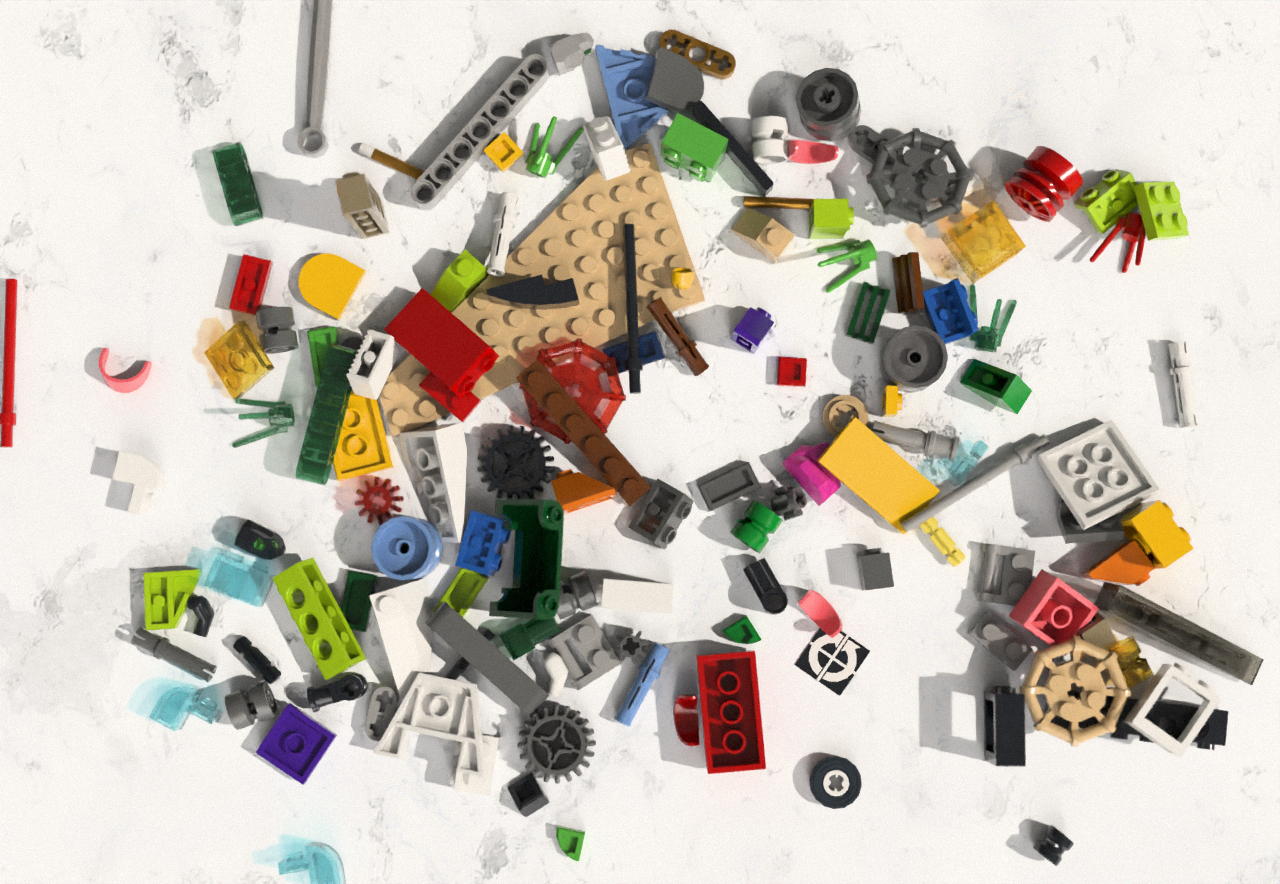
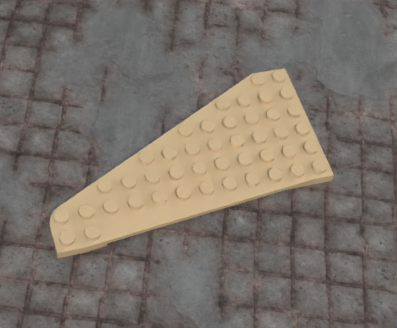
[380,143,705,437]

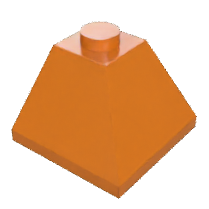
[551,469,617,515]

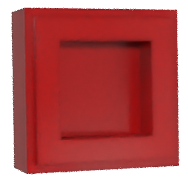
[777,357,807,388]

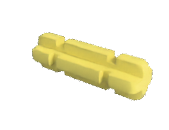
[920,517,966,567]

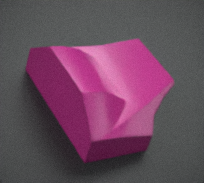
[781,442,841,506]

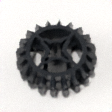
[477,426,555,499]

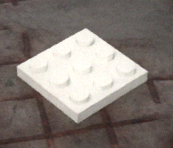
[1037,420,1160,530]

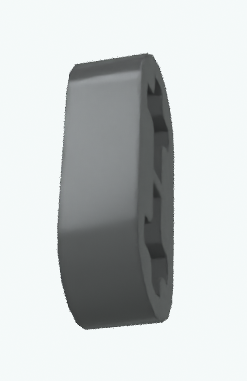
[848,125,898,169]

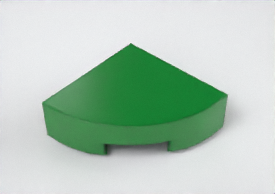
[722,615,762,644]

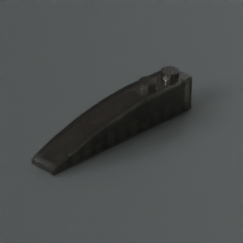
[1094,582,1264,685]

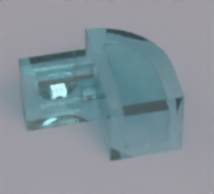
[149,685,223,731]
[277,842,346,884]

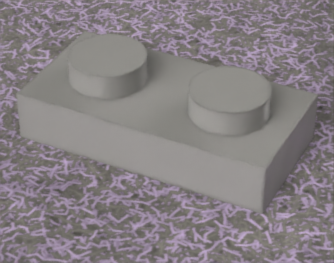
[968,612,1033,671]

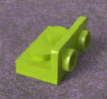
[1074,169,1138,234]

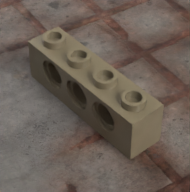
[335,172,390,239]

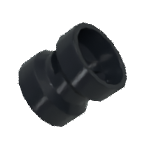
[1033,825,1074,867]

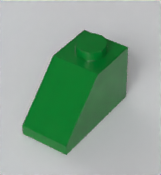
[960,359,1032,415]

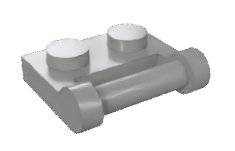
[977,544,1035,606]
[548,614,622,691]

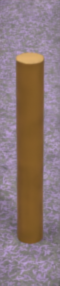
[743,196,814,210]

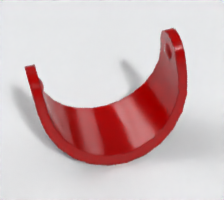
[673,694,700,746]

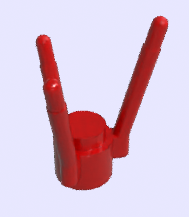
[1089,213,1146,273]

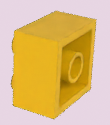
[1120,500,1194,569]

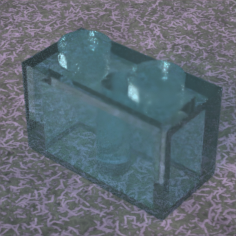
[204,550,276,607]

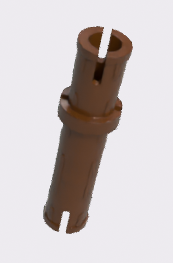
[646,297,710,376]

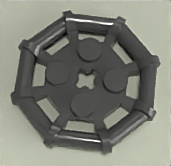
[866,128,973,228]

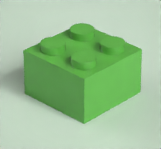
[661,113,728,182]

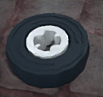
[809,756,862,809]

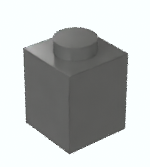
[857,548,894,591]

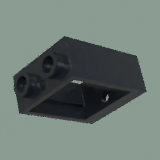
[984,686,1026,767]

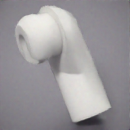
[544,652,568,697]

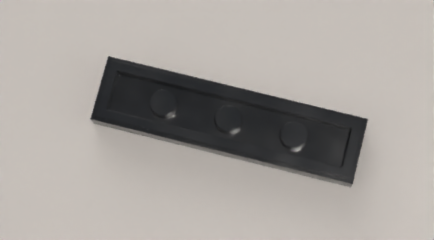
[692,100,774,197]

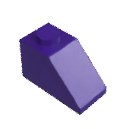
[731,307,774,354]

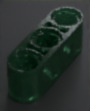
[212,142,263,227]

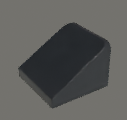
[507,772,549,817]

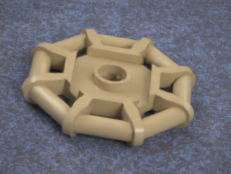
[1020,636,1131,747]

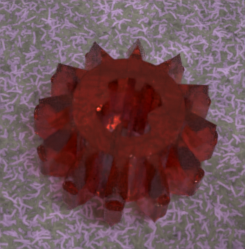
[355,476,404,525]

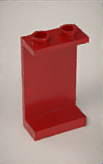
[384,288,500,399]

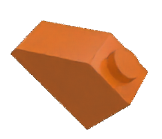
[1081,540,1155,586]

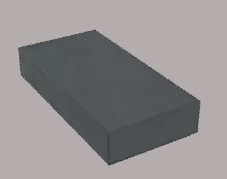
[697,462,761,512]

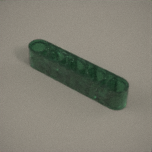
[296,343,359,486]

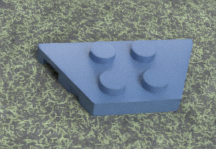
[595,45,669,149]

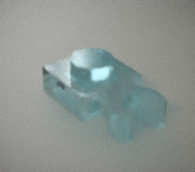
[947,440,989,486]

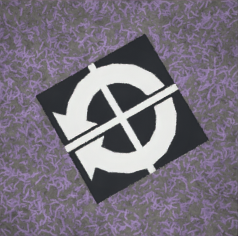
[795,628,870,696]

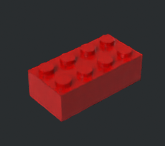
[696,650,766,774]

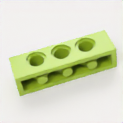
[272,557,366,680]

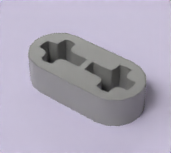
[365,686,399,741]

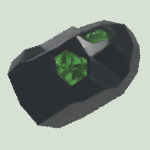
[234,519,286,560]

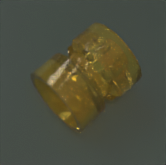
[1108,636,1154,688]

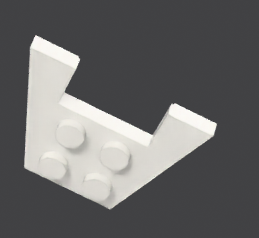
[373,673,486,778]

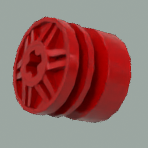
[1004,146,1083,222]

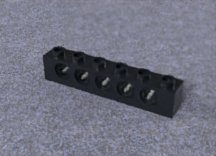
[1045,691,1229,750]

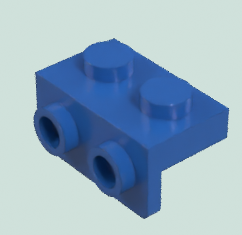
[923,278,978,345]

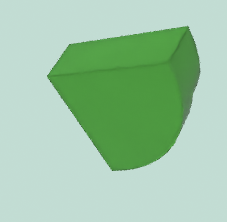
[556,825,586,862]

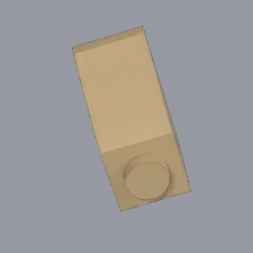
[731,208,795,264]

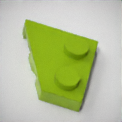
[144,569,202,630]

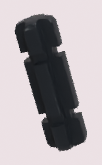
[233,636,281,684]

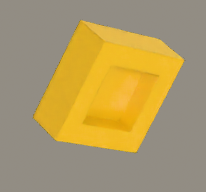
[483,132,524,173]
[882,386,903,417]

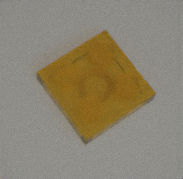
[204,320,274,400]

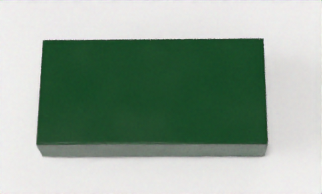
[341,570,378,632]

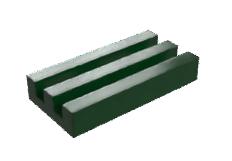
[846,282,891,345]

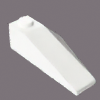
[400,423,467,543]
[369,579,433,703]

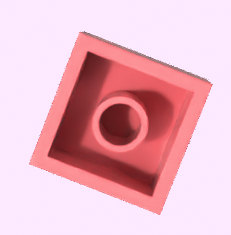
[1009,569,1099,656]

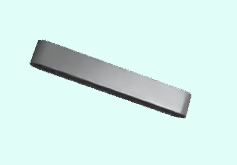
[410,54,549,211]

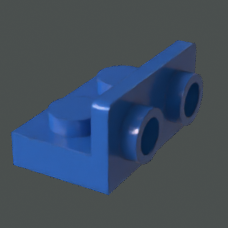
[455,510,511,576]

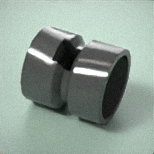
[256,307,298,354]
[557,571,598,620]
[225,681,278,730]

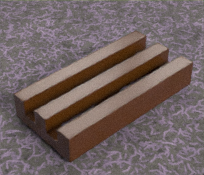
[892,252,925,314]

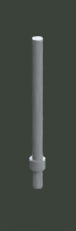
[900,434,1050,533]

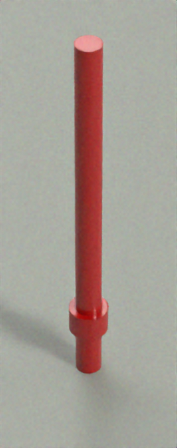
[0,279,18,448]

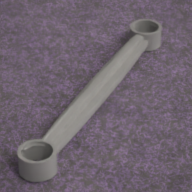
[297,0,333,158]

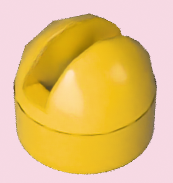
[671,267,694,290]

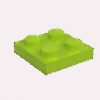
[1134,181,1189,241]

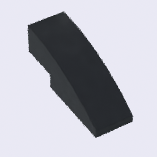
[486,275,580,310]

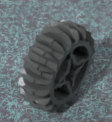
[517,704,596,784]

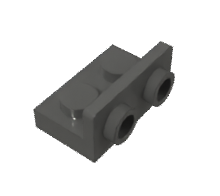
[628,478,694,549]
[1057,499,1124,544]

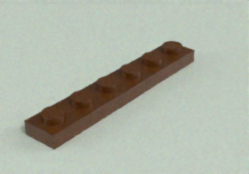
[516,358,651,506]

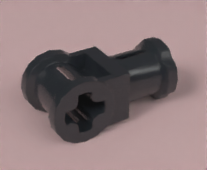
[307,673,368,712]

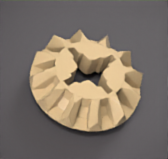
[823,395,868,438]

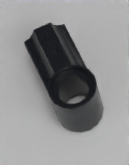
[743,558,788,615]

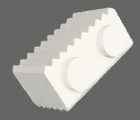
[583,116,631,180]
[346,330,399,400]

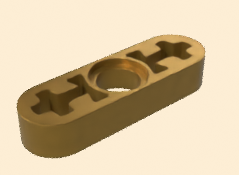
[659,29,736,80]

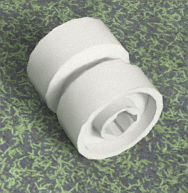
[751,116,788,164]

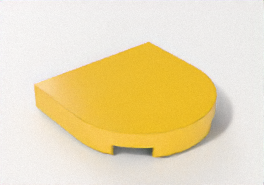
[298,253,366,320]

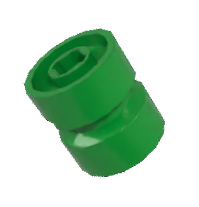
[730,499,783,554]

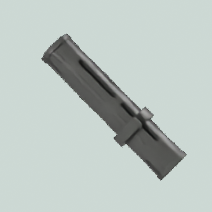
[131,627,217,683]

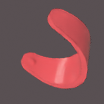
[788,139,839,164]
[99,348,152,393]
[797,590,843,638]

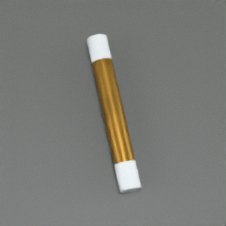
[358,143,439,179]

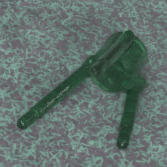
[970,284,1017,352]
[232,398,295,448]

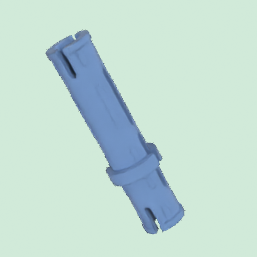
[614,641,671,727]

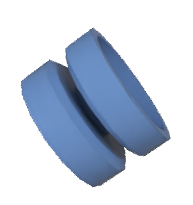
[371,516,443,580]

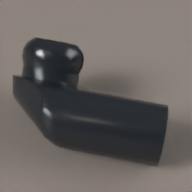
[187,595,214,637]

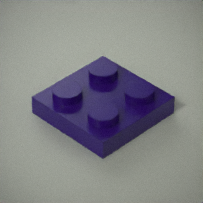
[255,703,338,785]

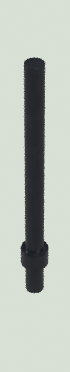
[623,224,643,394]

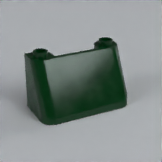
[489,499,564,620]

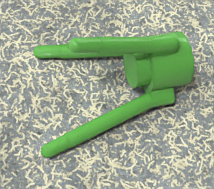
[525,116,584,178]
[817,239,877,293]

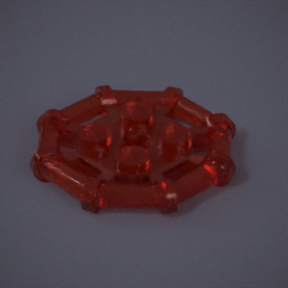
[519,338,627,445]

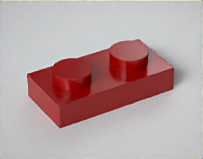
[229,254,273,316]
[419,372,482,423]

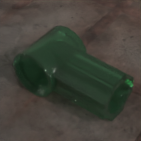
[499,617,561,661]

